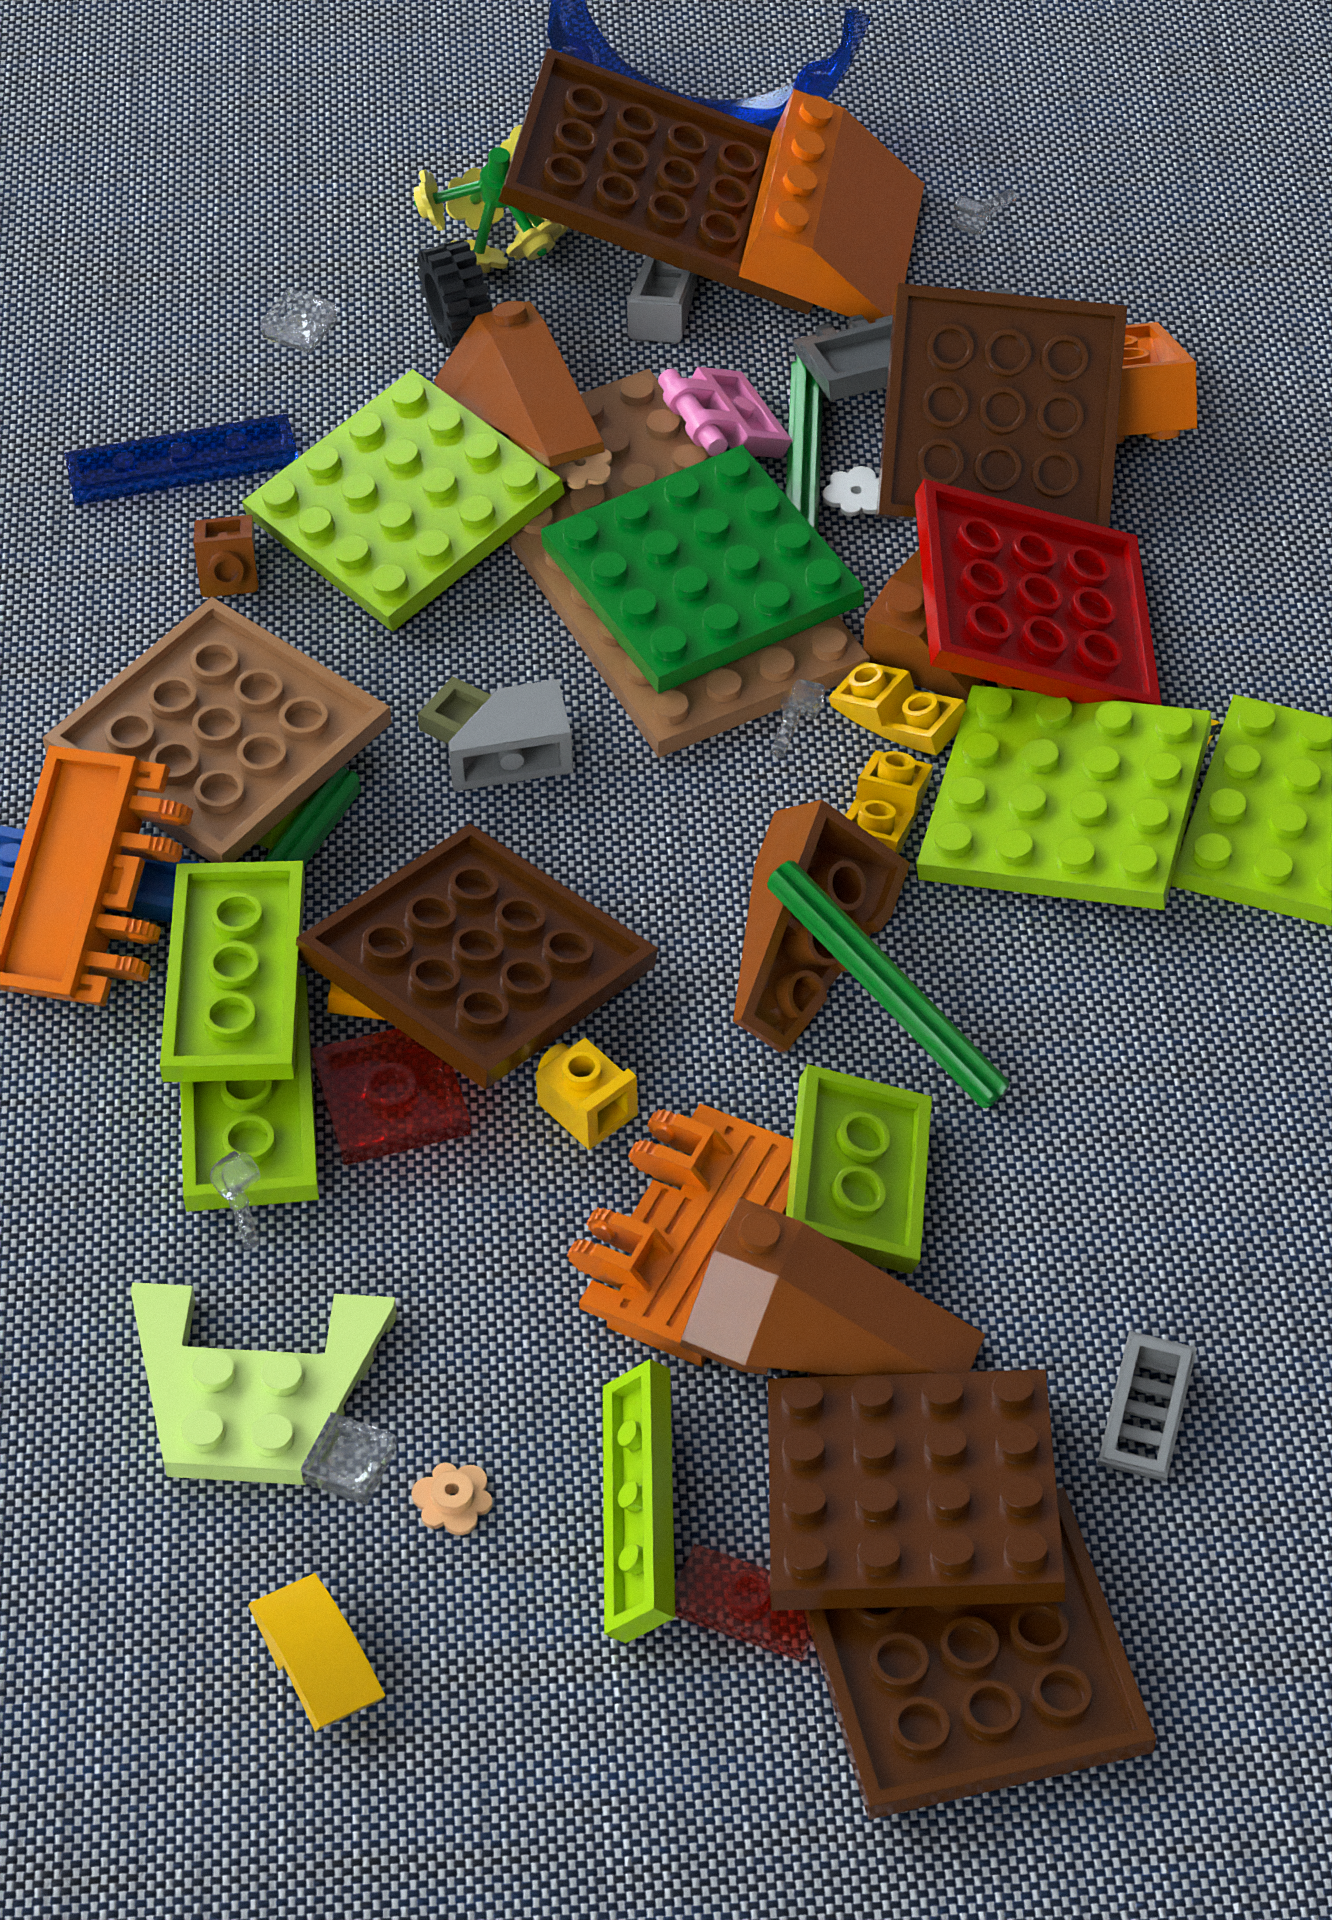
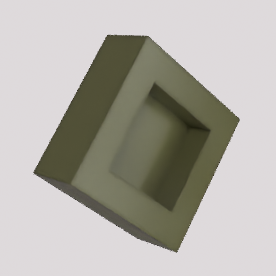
[418,676,492,744]

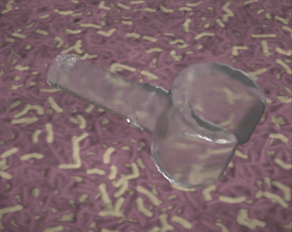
[951,189,1017,235]
[770,679,825,758]
[210,1151,261,1249]

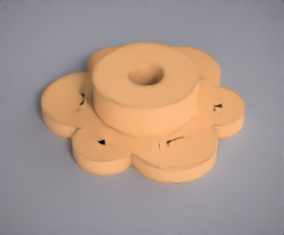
[547,449,612,489]
[411,1463,493,1535]

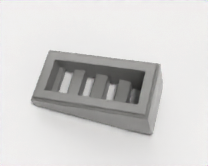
[627,256,698,343]
[1097,1331,1197,1482]

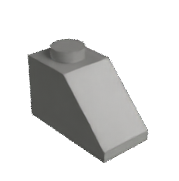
[448,679,573,792]

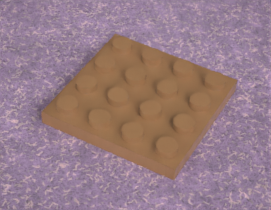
[42,597,392,863]

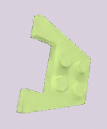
[131,1282,397,1485]

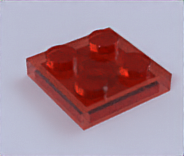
[311,1028,471,1166]

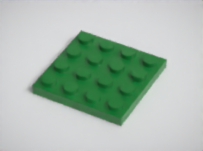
[541,444,864,694]

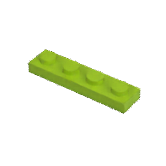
[603,1359,675,1644]

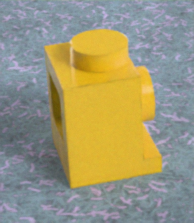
[536,1038,638,1150]

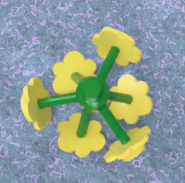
[414,125,568,273]

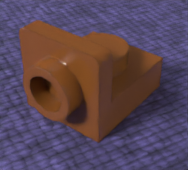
[193,514,259,597]

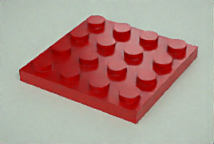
[915,479,1162,705]

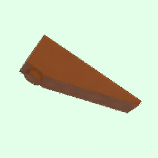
[434,301,605,467]
[863,549,985,703]
[733,800,910,1053]
[680,1197,985,1377]

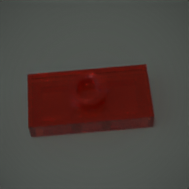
[675,1544,812,1662]

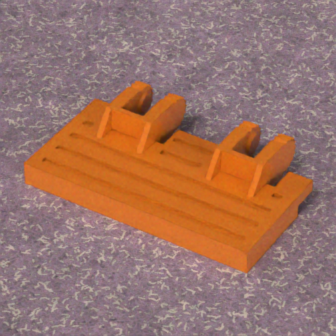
[0,745,193,1007]
[567,1103,793,1367]

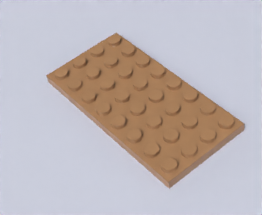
[498,369,870,758]

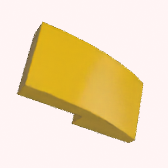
[828,662,966,756]
[845,750,933,854]
[248,1573,386,1732]

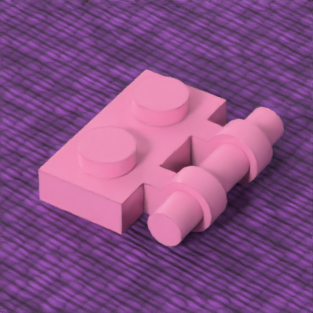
[658,366,793,458]

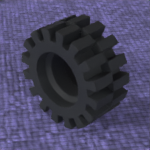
[417,239,493,348]

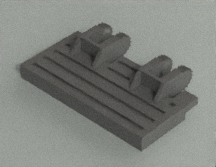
[793,288,1014,401]

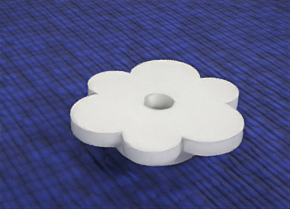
[823,466,879,517]

